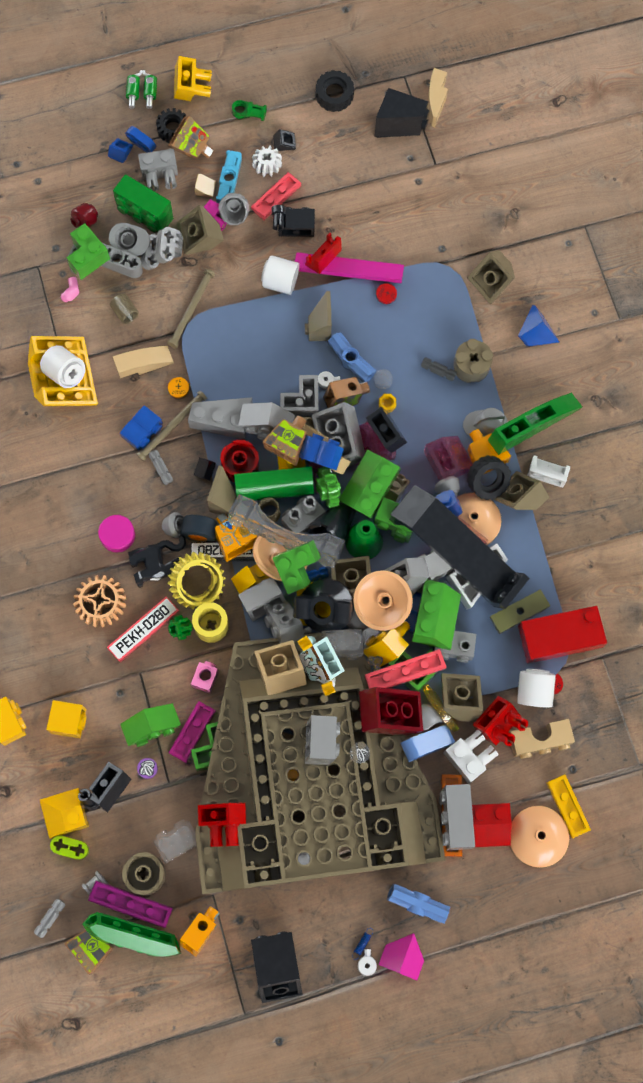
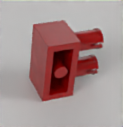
[473,696,528,746]
[198,803,246,847]

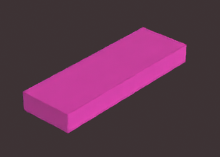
[168,701,216,763]

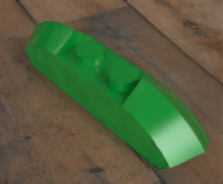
[82,912,181,957]

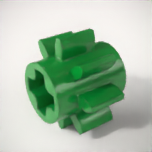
[168,615,193,640]

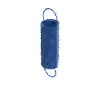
[352,928,373,960]

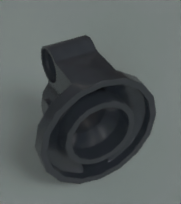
[293,578,354,634]

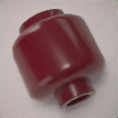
[70,203,98,228]

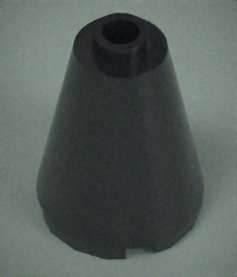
[308,501,356,552]

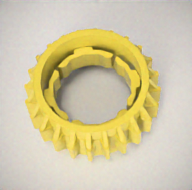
[167,552,226,610]

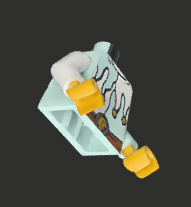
[297,635,345,696]

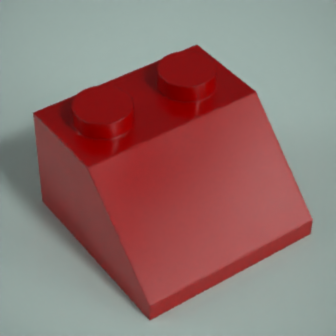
[472,803,512,848]

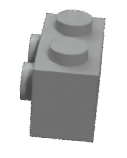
[238,577,286,622]
[264,602,303,644]
[433,631,477,663]

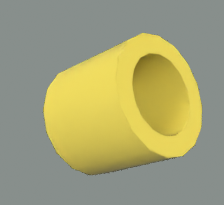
[192,602,229,643]

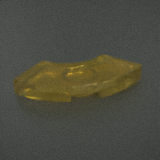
[422,684,460,732]

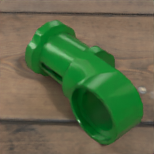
[232,100,267,121]

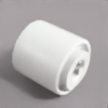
[261,256,300,295]
[40,345,85,388]
[517,669,556,707]

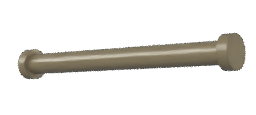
[167,269,215,348]
[136,390,207,461]

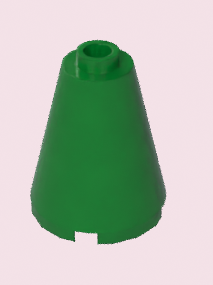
[345,520,383,559]

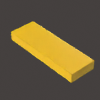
[546,775,591,838]

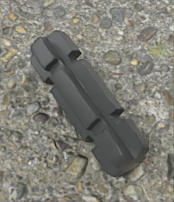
[421,357,457,381]

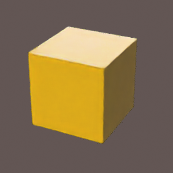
[46,700,87,739]

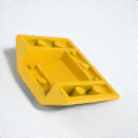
[28,336,98,406]

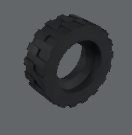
[315,70,354,112]
[467,455,511,500]

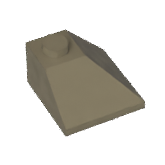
[177,205,224,255]
[467,250,515,304]
[305,291,332,341]
[207,465,239,518]
[494,471,549,510]
[441,673,483,722]

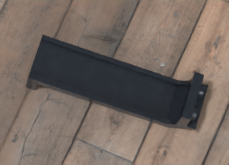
[389,485,530,609]

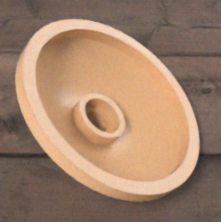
[457,493,501,545]
[253,530,308,581]
[353,571,413,631]
[510,806,569,868]

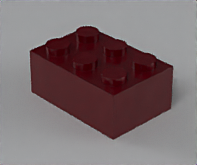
[359,687,423,735]

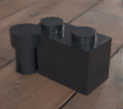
[271,205,315,237]
[78,761,132,813]

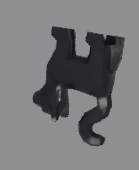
[128,535,186,588]

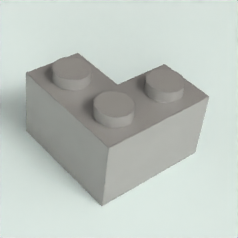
[280,375,319,418]

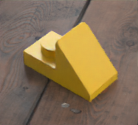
[231,564,270,594]

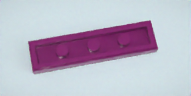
[88,880,173,928]

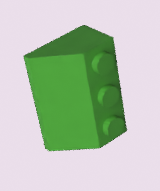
[339,450,401,519]
[412,579,461,650]

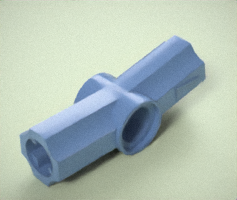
[328,332,376,382]
[387,884,450,924]

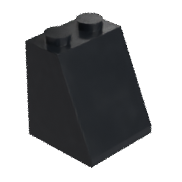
[374,88,430,138]
[251,931,303,1003]

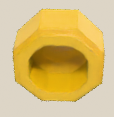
[379,394,396,413]

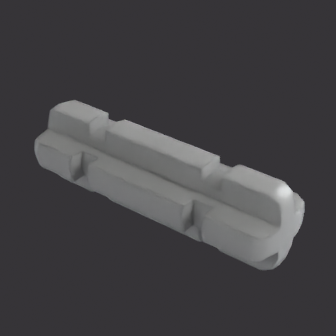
[149,450,173,485]
[34,899,65,938]

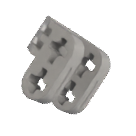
[141,227,183,270]

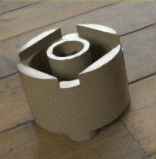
[453,339,493,383]
[122,852,166,895]

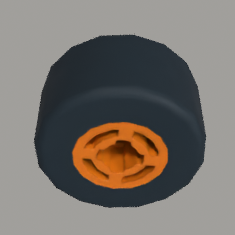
[181,514,217,543]

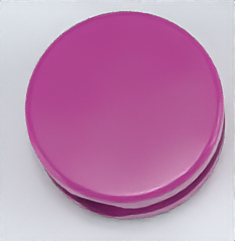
[98,515,135,553]

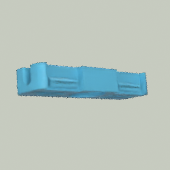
[216,150,242,203]

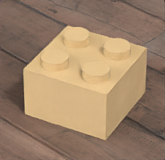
[254,640,307,695]

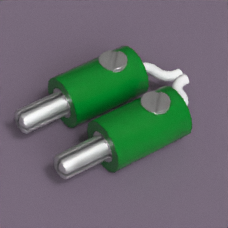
[126,70,157,109]

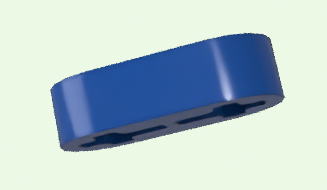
[125,126,157,153]

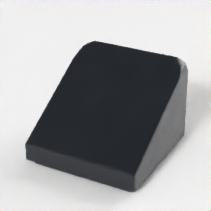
[273,129,296,151]
[193,457,216,481]

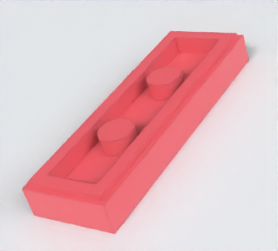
[251,172,301,220]

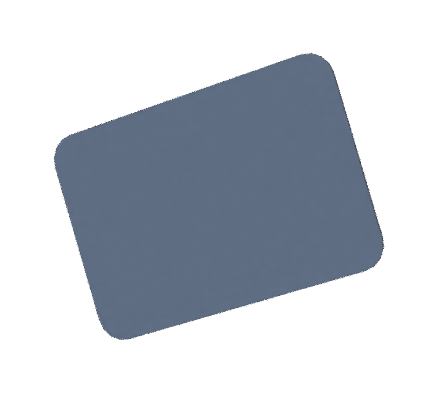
[182,262,568,735]

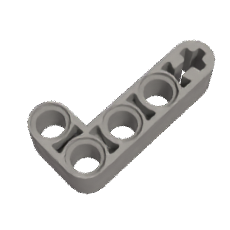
[67,243,143,278]

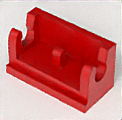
[305,233,342,274]

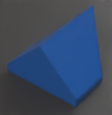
[518,305,559,346]

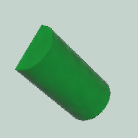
[234,467,314,502]

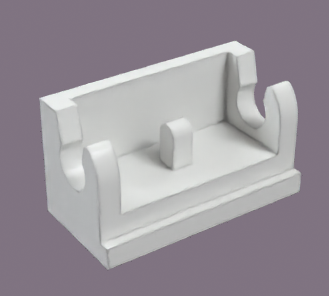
[527,455,570,488]

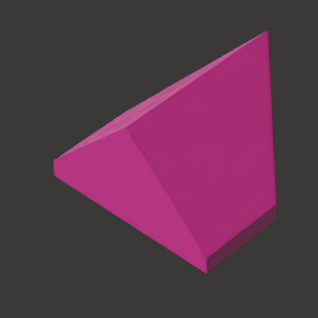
[378,933,424,981]

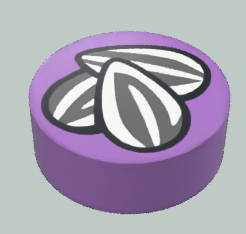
[137,758,158,779]

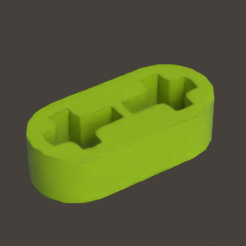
[50,836,89,860]

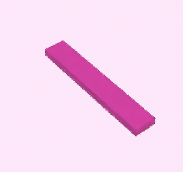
[295,252,404,284]

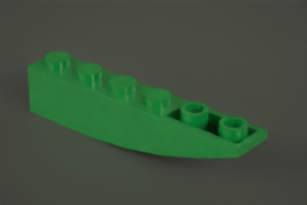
[488,392,583,455]

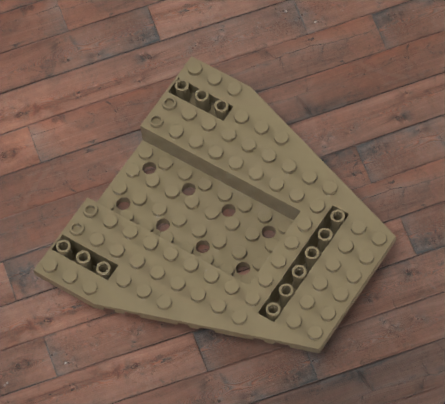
[195,629,445,894]

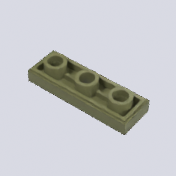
[489,589,550,634]

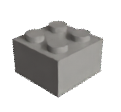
[238,402,295,440]

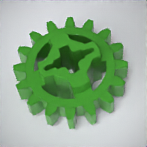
[316,467,341,508]

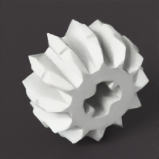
[252,146,282,177]

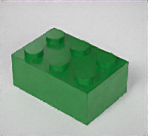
[113,174,174,233]

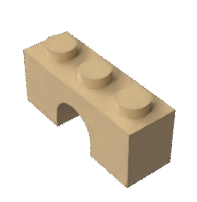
[510,719,575,759]

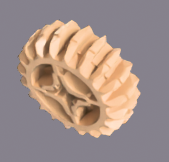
[73,575,126,627]

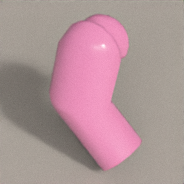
[61,277,79,302]

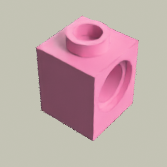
[191,661,219,694]

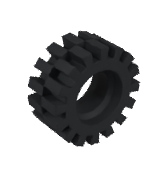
[156,108,186,143]

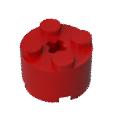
[220,440,259,482]

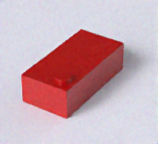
[518,606,607,664]

